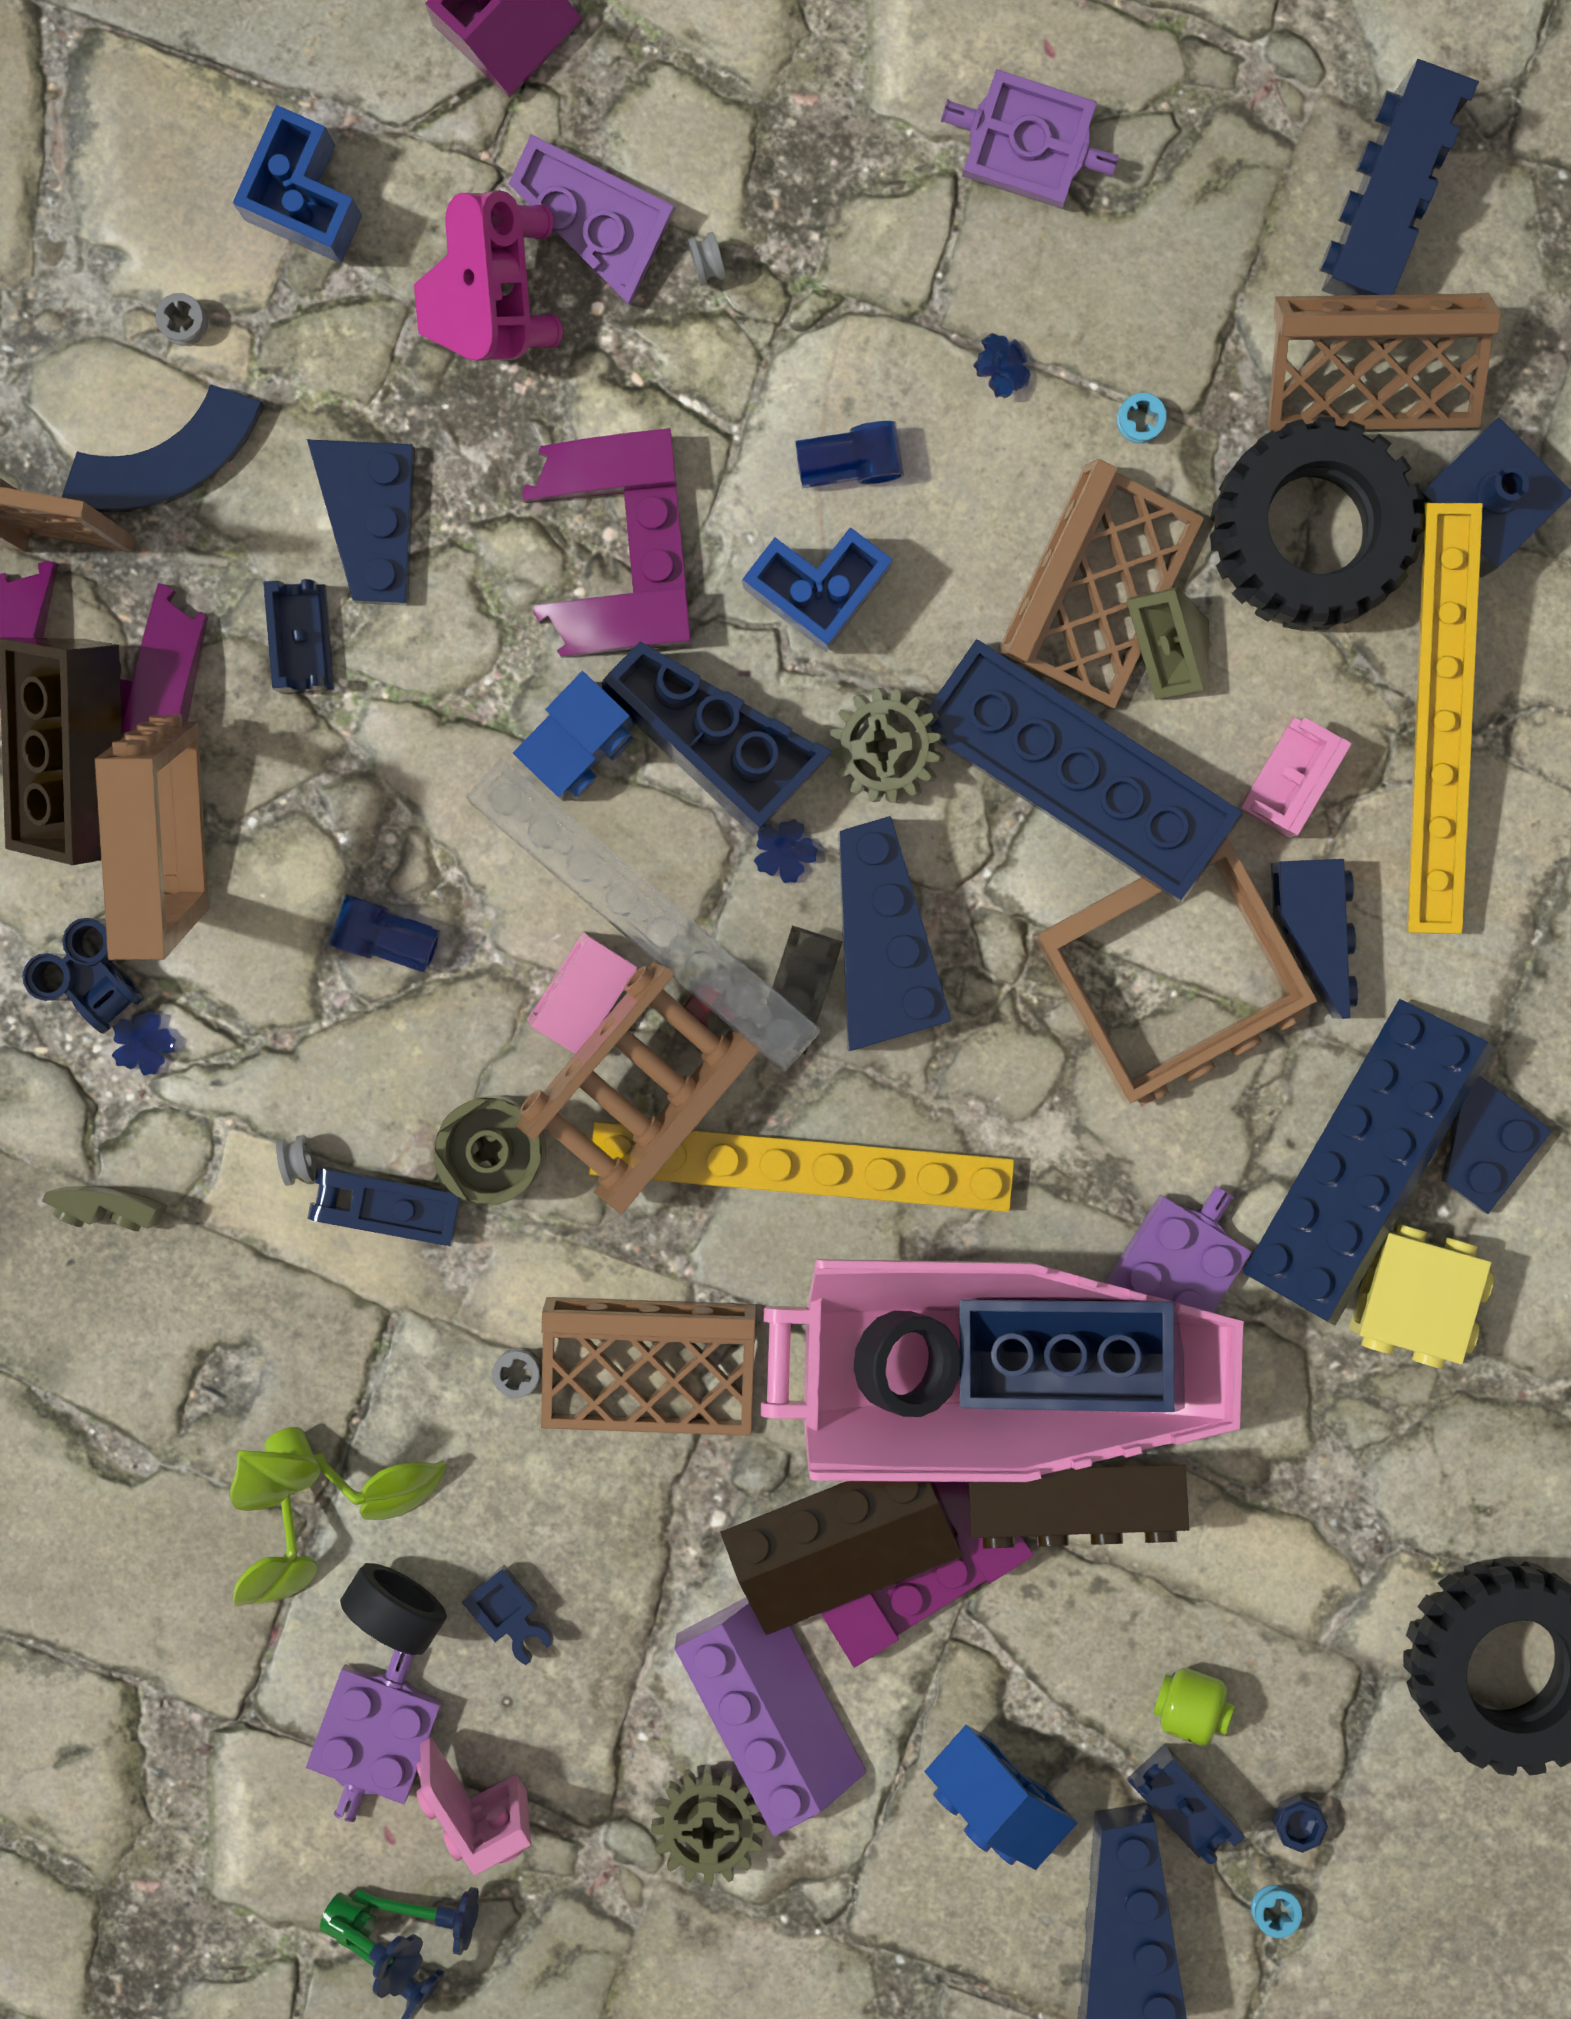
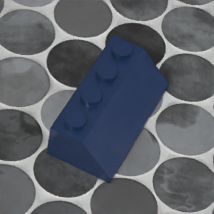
[959,1300,1185,1413]

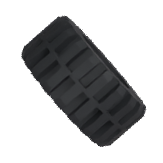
[1210,417,1425,631]
[1403,1559,1571,1776]

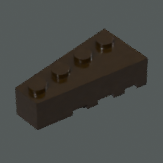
[969,1464,1190,1549]

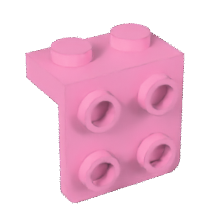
[416,1737,531,1876]

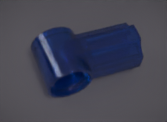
[795,421,904,489]
[327,894,441,973]

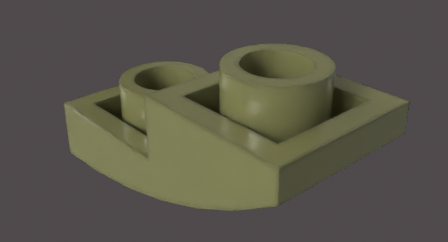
[42,1186,168,1232]

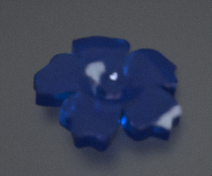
[973,333,1031,399]
[754,819,818,884]
[112,1011,176,1076]

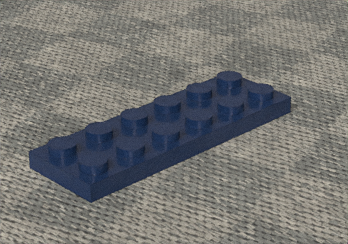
[924,639,1243,904]
[1242,999,1495,1326]

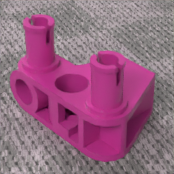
[414,190,563,361]

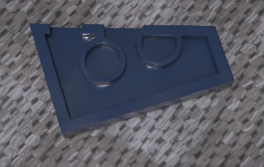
[307,439,415,606]

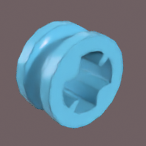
[1117,393,1166,443]
[1251,1885,1302,1938]

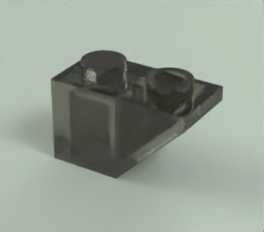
[756,925,843,1055]

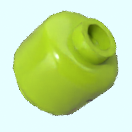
[1153,1668,1235,1746]

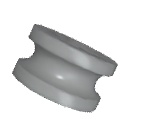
[688,232,726,286]
[156,293,208,346]
[276,1135,314,1186]
[492,1348,542,1398]

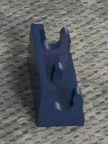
[263,579,335,694]
[1127,1744,1245,1864]

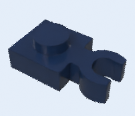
[462,1565,554,1665]

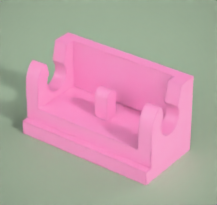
[1239,717,1352,838]
[527,932,638,1054]

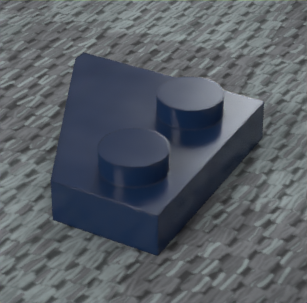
[1441,1075,1552,1214]

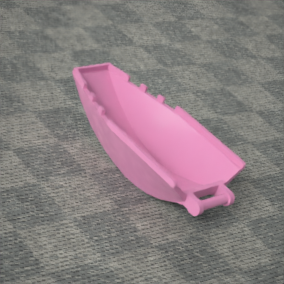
[761,1259,1244,1482]

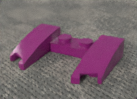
[522,428,692,658]
[0,561,208,734]
[821,1481,1034,1668]

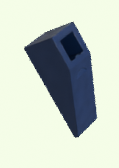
[1271,859,1358,1019]

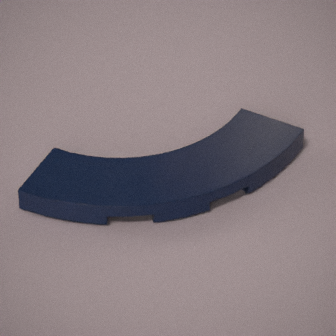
[62,384,264,512]

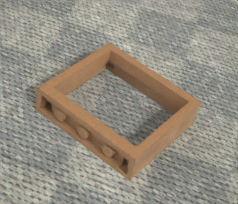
[95,713,209,960]
[1033,837,1317,1107]

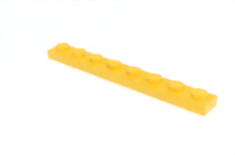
[1406,503,1483,934]
[589,1121,1014,1212]

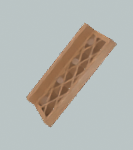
[1267,293,1501,431]
[997,459,1204,709]
[0,478,136,553]
[541,1297,756,1436]

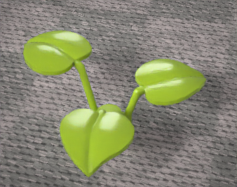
[229,1427,446,1606]

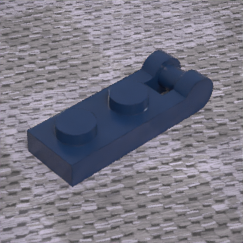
[307,1166,461,1247]

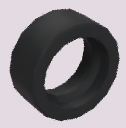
[853,1310,961,1417]
[340,1563,447,1655]

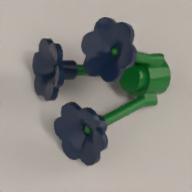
[320,1887,479,2019]

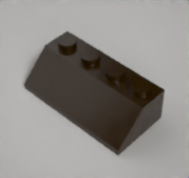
[0,637,123,865]
[720,1481,964,1635]

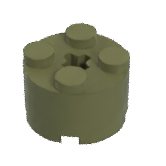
[434,1096,546,1205]

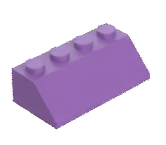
[674,1598,866,1837]

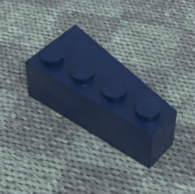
[1319,59,1479,296]
[601,641,833,837]
[838,816,951,1051]
[1078,1803,1187,2019]

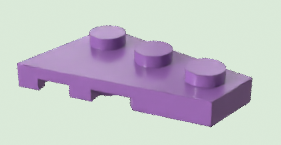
[508,134,676,306]

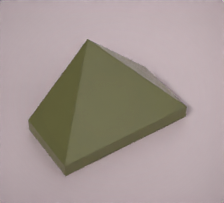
[1126,587,1209,700]

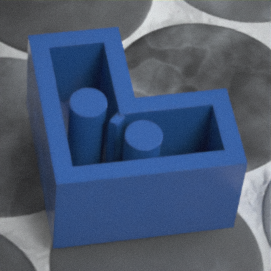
[233,105,362,264]
[742,527,893,652]
[513,670,635,801]
[924,1724,1078,1870]

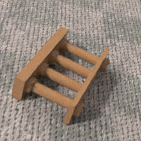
[515,962,760,1215]

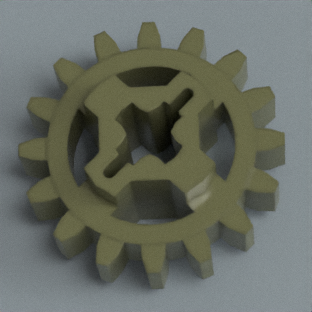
[830,688,946,803]
[651,1765,766,1886]

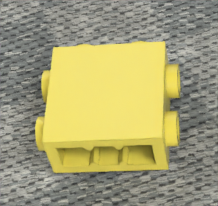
[1349,1223,1494,1369]

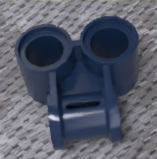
[22,918,144,1034]

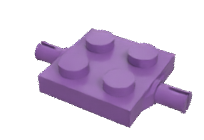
[940,69,1119,209]
[1104,1186,1251,1312]
[306,1650,443,1822]

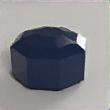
[1272,1794,1328,1853]

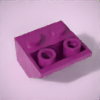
[425,0,582,98]

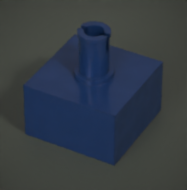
[1416,417,1571,578]

